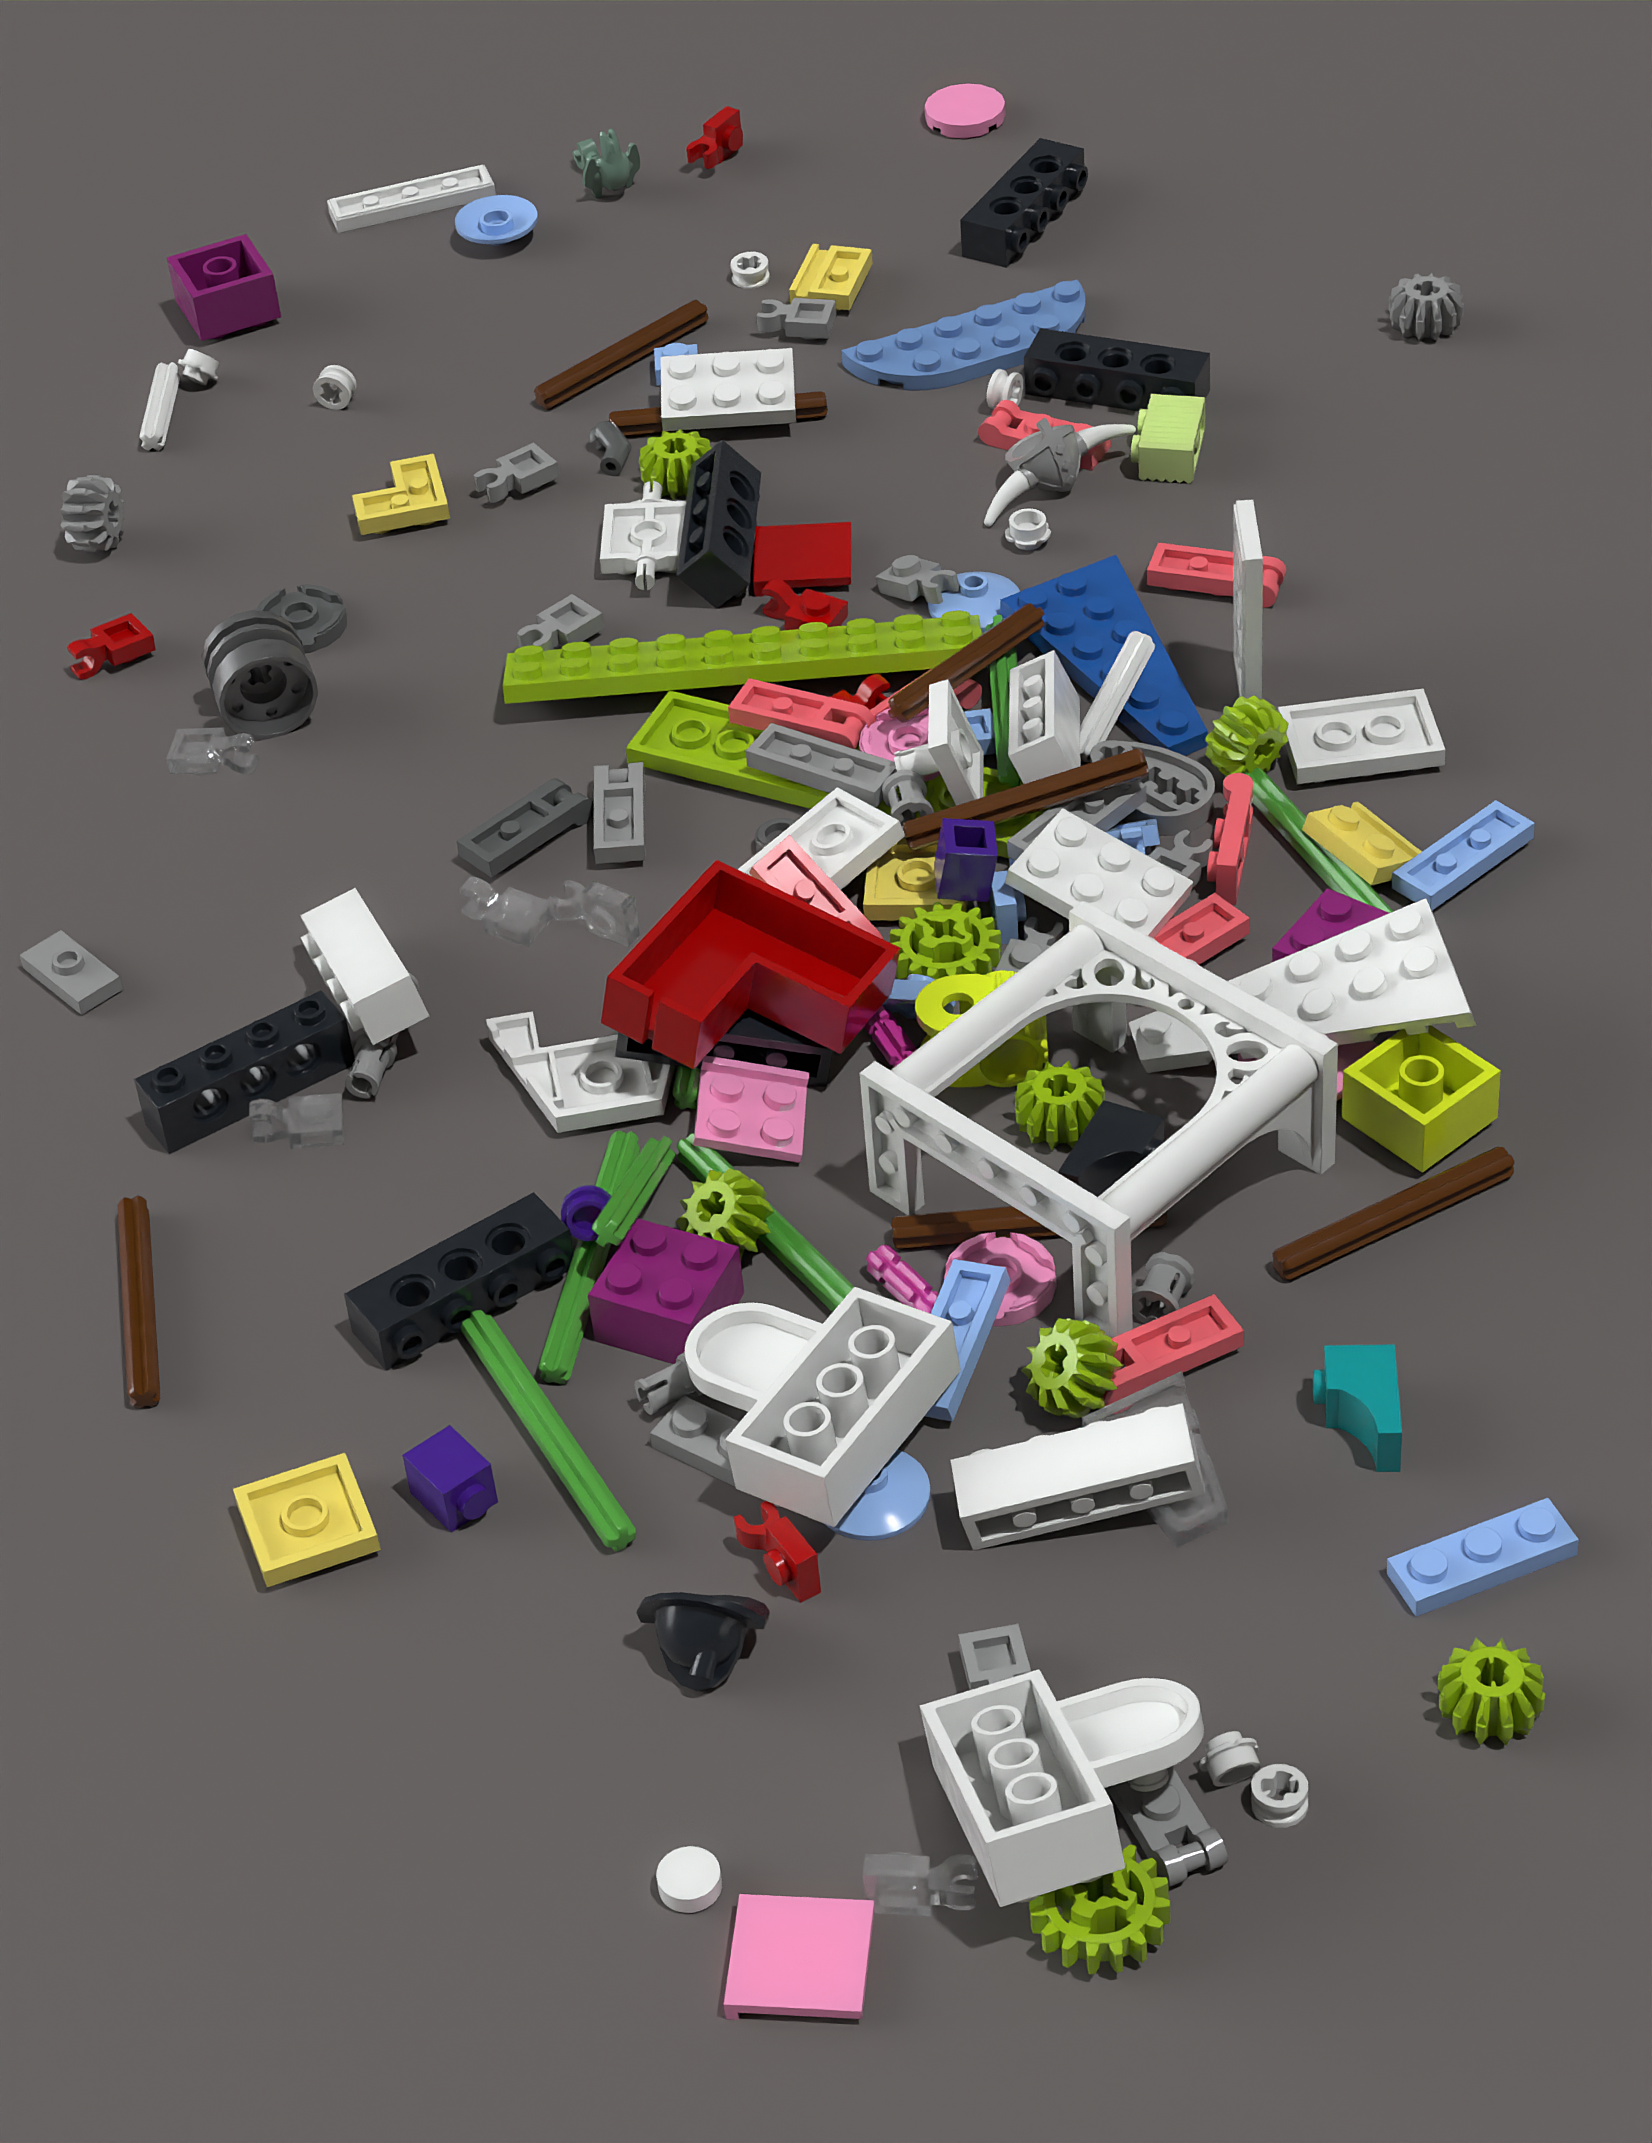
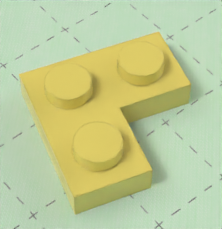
[352,454,450,535]

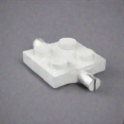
[600,481,686,590]

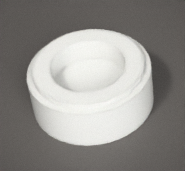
[656,1846,722,1913]

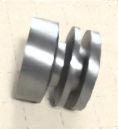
[202,610,318,739]

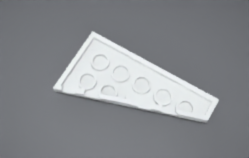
[1129,898,1477,1073]

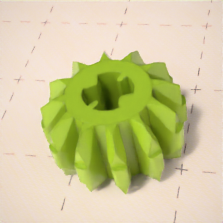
[639,429,712,500]
[1205,695,1289,777]
[1014,1060,1105,1150]
[676,1168,774,1261]
[1021,1318,1123,1418]
[1437,1638,1545,1746]

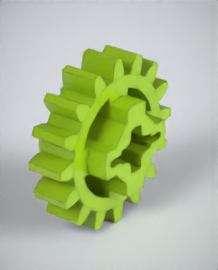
[890,902,1002,980]
[1029,1844,1171,1974]

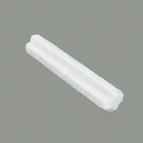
[139,362,180,451]
[1080,631,1155,763]

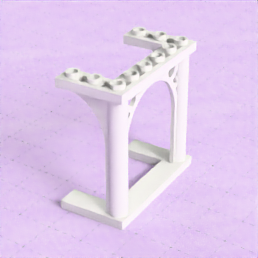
[860,901,1338,1338]

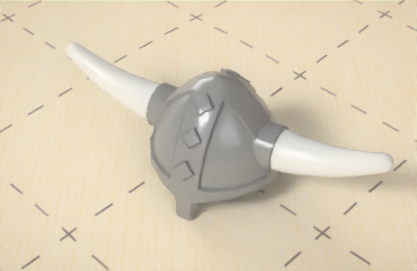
[984,418,1136,527]

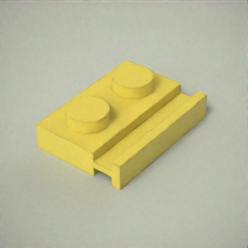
[789,244,873,311]
[1302,802,1422,885]

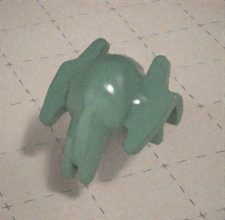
[572,128,640,198]

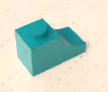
[1313,1344,1402,1472]

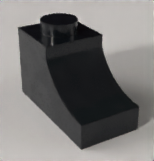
[1058,1100,1165,1197]

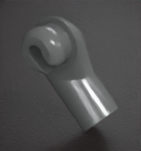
[589,421,631,476]

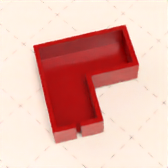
[601,859,901,1069]

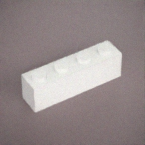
[1008,650,1080,784]
[300,888,429,1045]
[951,1403,1206,1551]

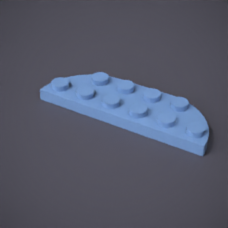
[841,279,1086,390]

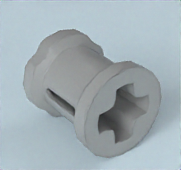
[882,770,934,829]
[1132,1252,1195,1324]

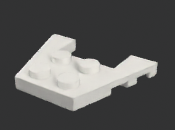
[486,1011,676,1133]

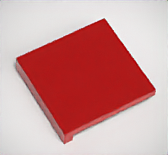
[753,522,852,597]

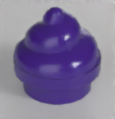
[561,1185,611,1241]

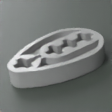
[1090,740,1215,836]

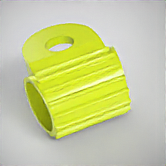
[915,970,1048,1087]

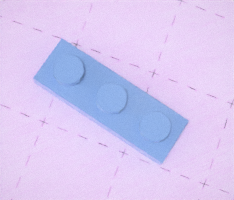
[1392,800,1535,910]
[925,1259,1011,1421]
[1387,1498,1579,1617]

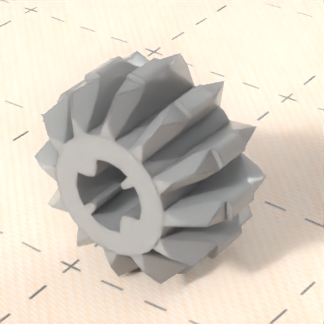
[1389,273,1464,341]
[60,475,126,553]

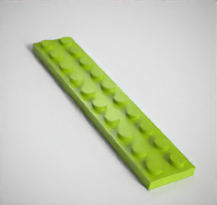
[503,610,982,704]
[626,690,1050,858]

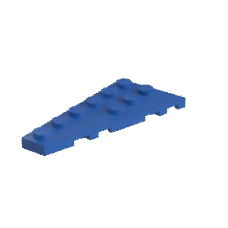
[1000,555,1208,756]

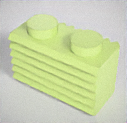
[1131,394,1205,484]

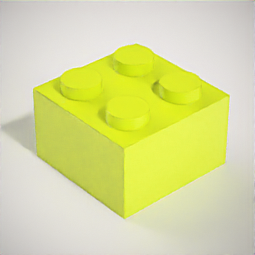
[1342,1025,1501,1173]

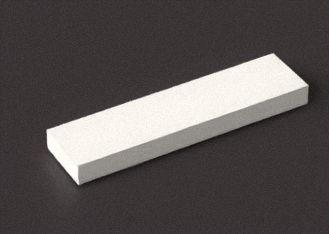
[327,165,496,233]

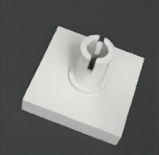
[894,679,983,806]

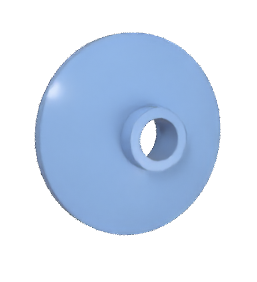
[455,195,538,245]
[928,571,1020,632]
[825,1449,931,1541]

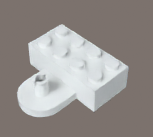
[685,1287,961,1527]
[920,1669,1204,1907]

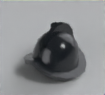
[636,1592,770,1691]

